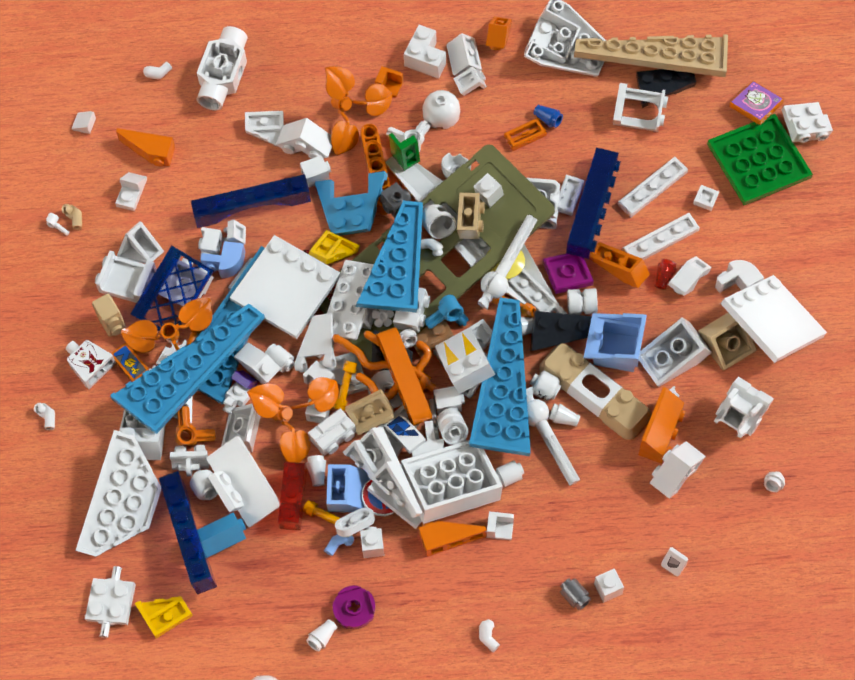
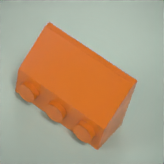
[638,387,686,464]

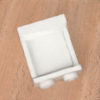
[95,251,157,305]

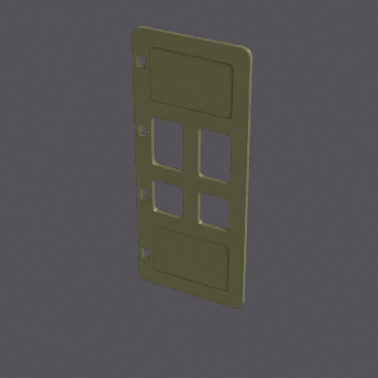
[319,145,555,361]

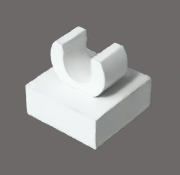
[223,220,246,245]

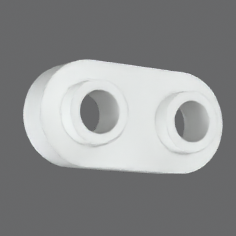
[335,508,375,537]

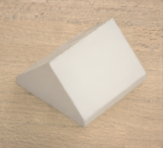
[221,404,261,452]

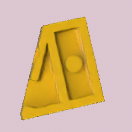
[309,230,360,265]
[135,596,193,639]

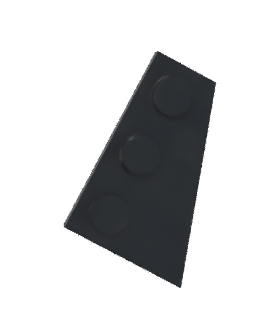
[636,69,696,108]
[530,311,592,351]

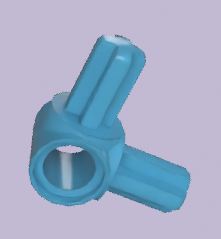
[425,295,469,329]

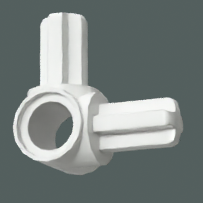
[386,120,430,152]

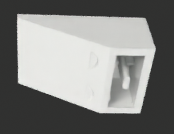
[119,409,165,460]

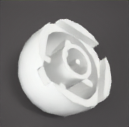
[422,90,460,129]

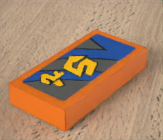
[111,342,149,382]

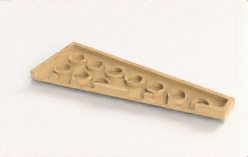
[574,34,728,77]

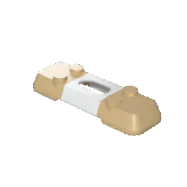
[539,344,652,440]

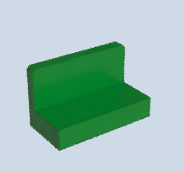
[389,133,420,171]

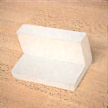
[446,33,482,76]

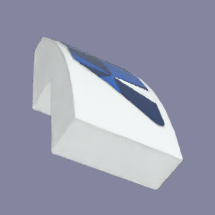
[384,414,426,454]

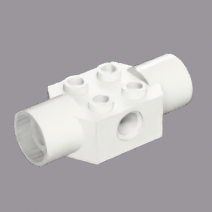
[197,26,248,111]

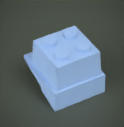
[584,313,647,372]

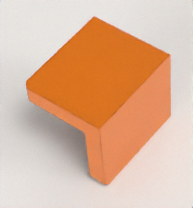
[375,66,403,98]

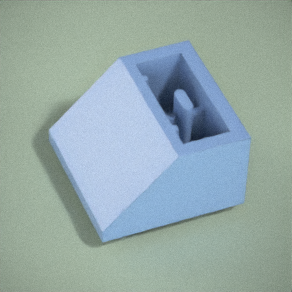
[326,464,370,512]

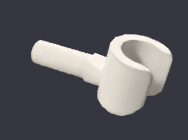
[46,213,70,236]

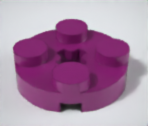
[333,585,376,629]

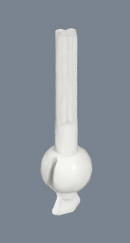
[478,215,537,310]
[526,387,580,486]

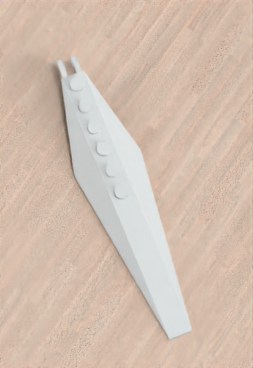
[385,156,567,314]

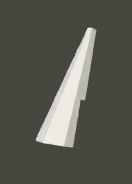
[343,427,422,518]

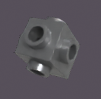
[380,182,411,218]

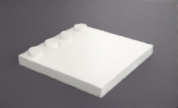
[230,235,341,339]
[721,275,827,363]

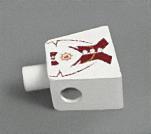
[66,340,116,389]

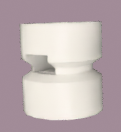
[567,288,598,315]
[437,408,468,445]

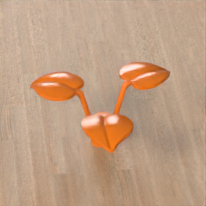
[325,66,392,155]
[121,298,213,353]
[247,377,339,467]

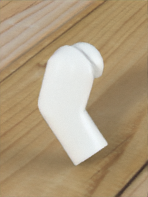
[143,62,172,80]
[421,238,443,256]
[34,403,55,430]
[479,619,500,652]

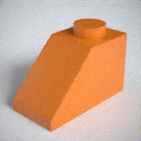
[486,16,512,50]

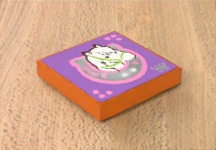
[729,81,784,125]

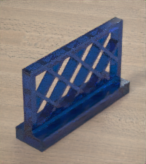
[130,245,214,331]

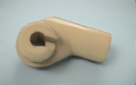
[62,204,82,230]

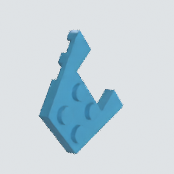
[315,171,388,236]

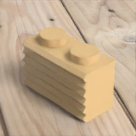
[92,294,126,337]

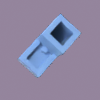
[201,241,246,278]

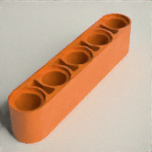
[361,124,390,215]
[376,327,432,426]

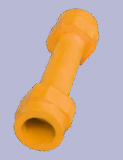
[333,361,357,411]
[303,500,340,525]

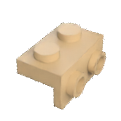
[345,389,394,435]

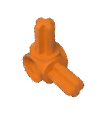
[175,406,216,447]

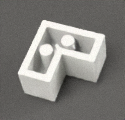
[404,25,446,79]
[276,118,332,159]
[650,441,706,499]

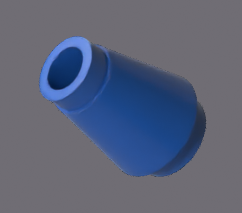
[534,104,563,128]

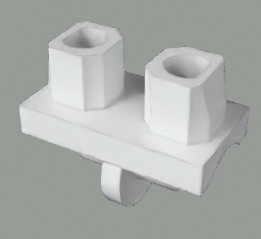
[170,445,209,477]

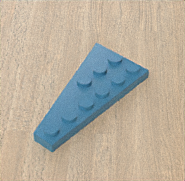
[356,200,423,313]

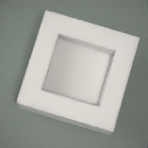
[693,185,719,211]

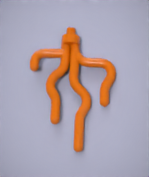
[332,331,436,400]

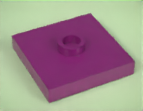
[543,250,594,294]

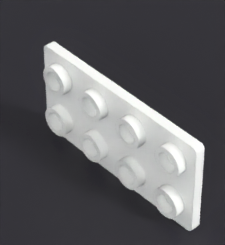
[327,260,377,340]
[206,436,282,527]

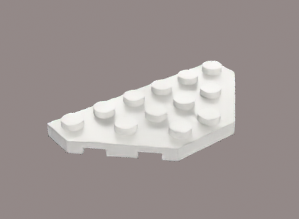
[76,430,162,557]

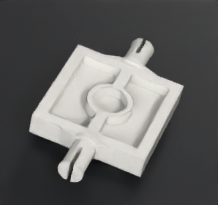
[85,566,136,638]

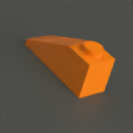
[116,128,175,167]
[587,242,650,288]
[419,521,487,557]

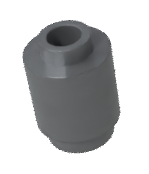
[560,578,591,610]

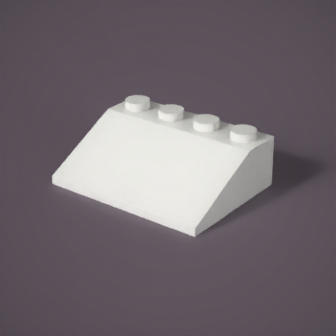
[401,440,503,524]

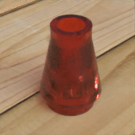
[654,259,677,290]

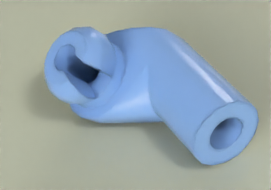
[324,534,354,556]

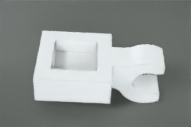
[223,382,250,414]

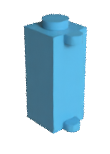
[188,512,246,561]

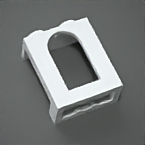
[613,83,668,132]

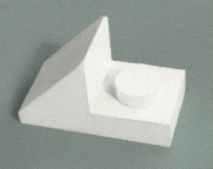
[115,172,147,211]

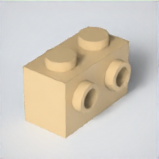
[457,193,485,239]

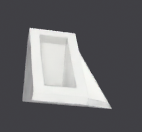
[117,221,164,263]

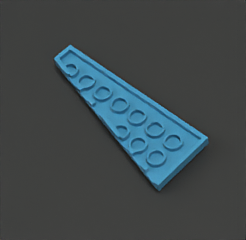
[110,304,265,434]

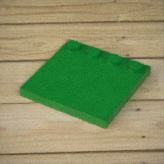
[707,114,813,205]

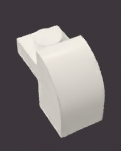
[715,260,764,293]
[412,421,444,457]

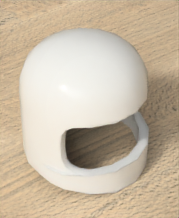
[422,204,457,239]

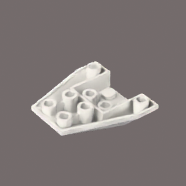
[524,0,606,77]

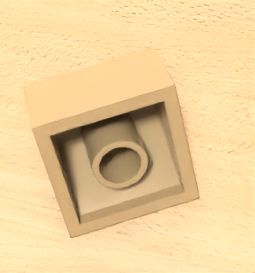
[698,312,756,370]

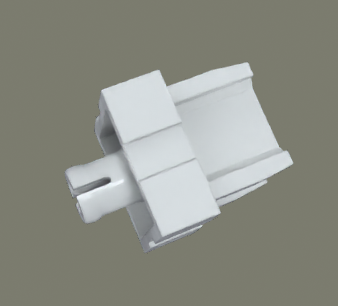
[714,377,774,438]

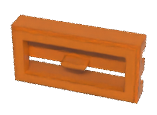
[504,118,547,151]

